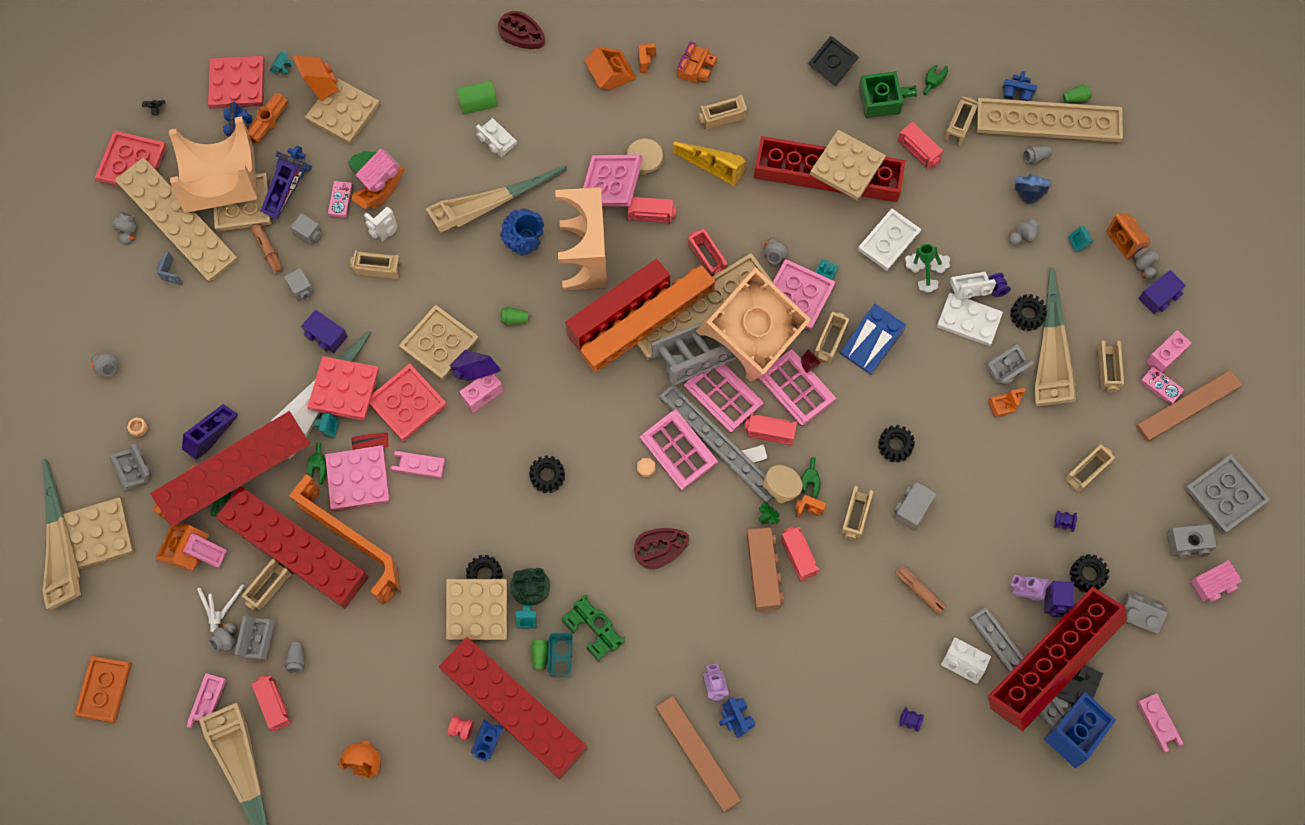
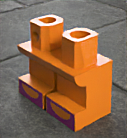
[677,41,717,84]

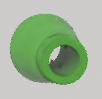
[1063,84,1092,103]
[501,307,528,325]
[530,640,549,669]

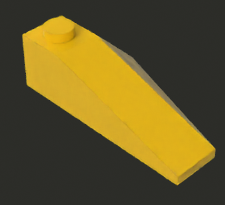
[673,141,746,186]

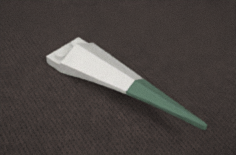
[271,331,370,460]

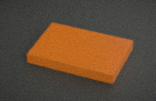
[74,656,132,723]

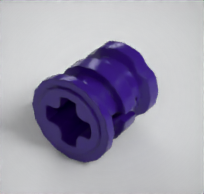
[989,273,1011,297]
[1054,510,1077,532]
[899,707,924,732]

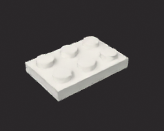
[858,209,921,271]
[937,293,1003,347]

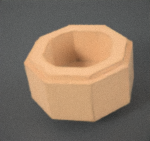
[127,417,148,438]
[637,458,655,477]

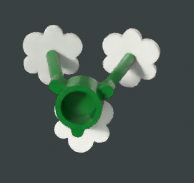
[905,244,950,292]

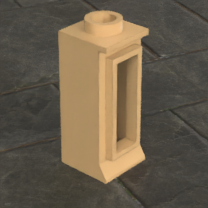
[698,94,747,130]
[944,96,979,146]
[350,250,402,279]
[814,312,850,364]
[1097,341,1124,392]
[1065,444,1115,493]
[841,486,874,540]
[242,559,292,612]

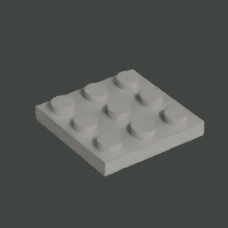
[1185,454,1270,534]

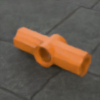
[247,93,289,144]

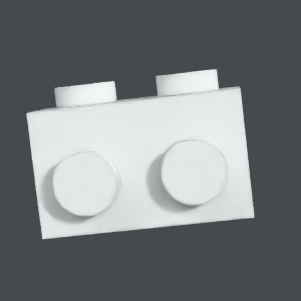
[364,207,398,242]
[949,272,996,299]
[941,637,991,684]

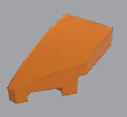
[988,388,1026,417]

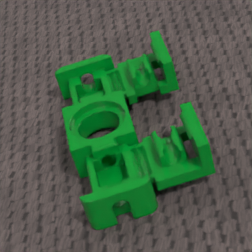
[562,594,625,662]

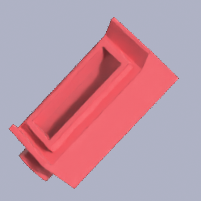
[897,122,943,170]
[628,197,676,224]
[688,229,727,277]
[744,413,797,445]
[781,527,820,581]
[252,675,292,732]

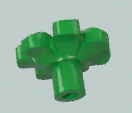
[759,502,780,525]

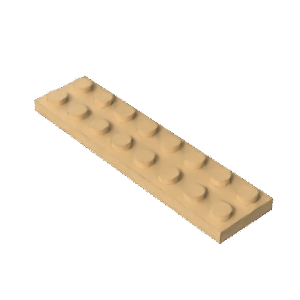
[976,98,1123,142]
[115,157,238,283]
[636,253,772,360]

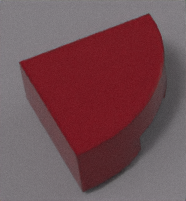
[801,349,821,373]

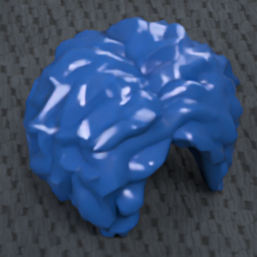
[500,209,544,256]

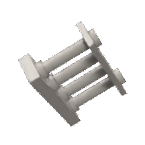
[651,322,738,386]

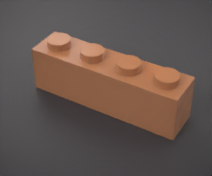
[747,527,784,611]

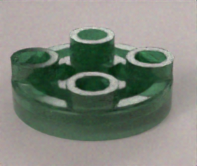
[510,568,550,605]

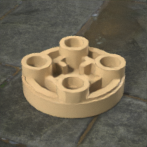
[627,138,663,175]
[762,465,803,503]

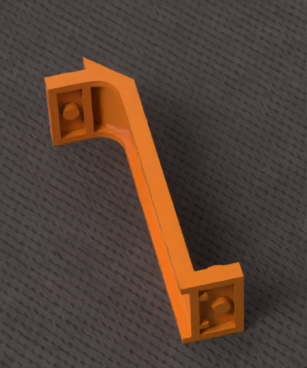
[289,474,401,605]

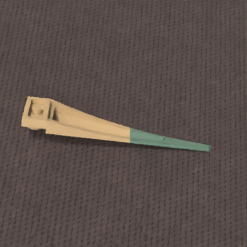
[426,166,567,233]
[1035,267,1076,406]
[42,459,81,610]
[199,703,268,825]

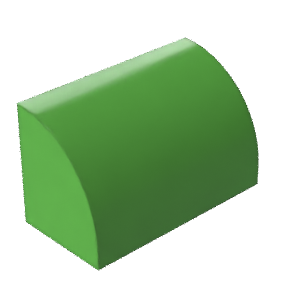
[457,80,498,115]

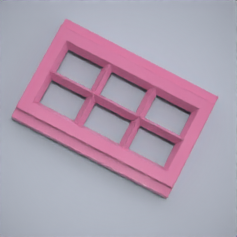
[759,349,837,427]
[684,364,764,433]
[640,409,718,490]

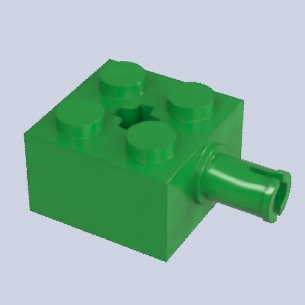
[859,71,917,118]

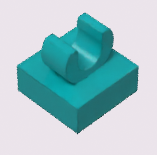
[269,51,293,75]
[1068,226,1094,252]
[815,259,839,280]
[314,413,339,438]
[515,604,537,628]

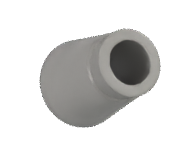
[1023,146,1052,164]
[284,642,305,673]

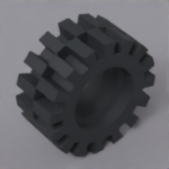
[1010,294,1047,331]
[878,425,915,463]
[529,455,565,493]
[1070,554,1109,593]
[466,555,503,579]

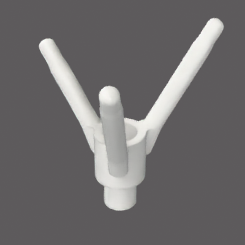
[197,584,245,632]

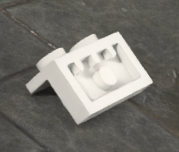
[476,118,517,157]

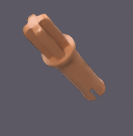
[251,224,282,273]
[896,566,946,615]

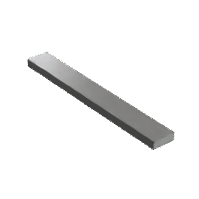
[659,384,774,503]
[969,607,1065,729]

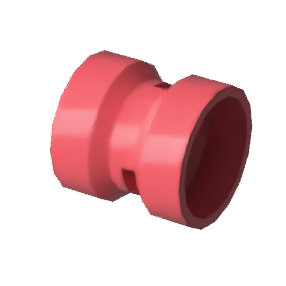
[447,715,474,741]

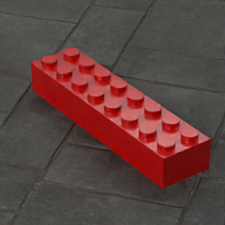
[754,136,906,203]
[150,411,310,527]
[216,486,369,609]
[988,587,1127,732]
[439,637,587,780]

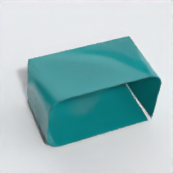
[548,633,573,677]

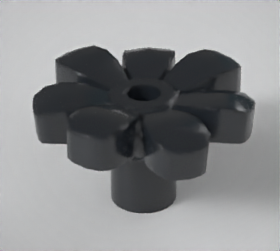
[142,100,165,115]

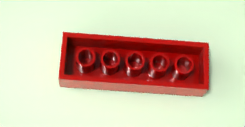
[565,258,670,353]

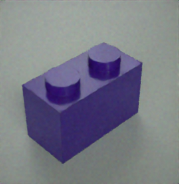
[1138,270,1186,314]
[301,309,348,353]
[1044,581,1074,617]

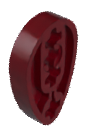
[498,11,545,49]
[634,528,689,569]

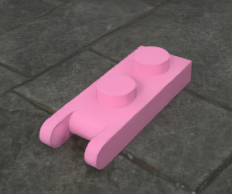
[390,451,446,479]
[187,673,226,728]
[1137,693,1183,753]

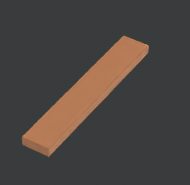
[1136,370,1242,442]
[656,696,741,813]

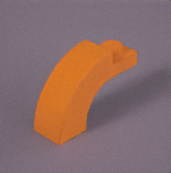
[351,166,405,209]

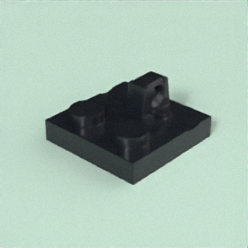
[808,36,859,86]
[1056,665,1103,704]

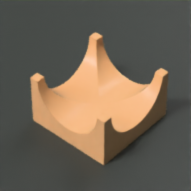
[169,116,257,213]
[555,187,607,291]
[695,267,811,382]

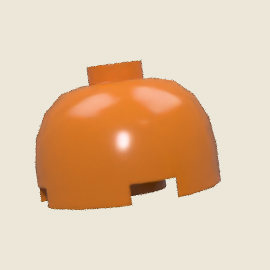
[338,740,382,778]

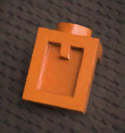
[638,43,656,73]
[795,495,827,518]

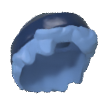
[1014,174,1051,204]

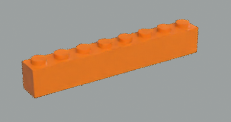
[580,265,716,373]

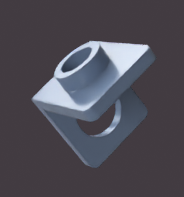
[157,251,183,285]

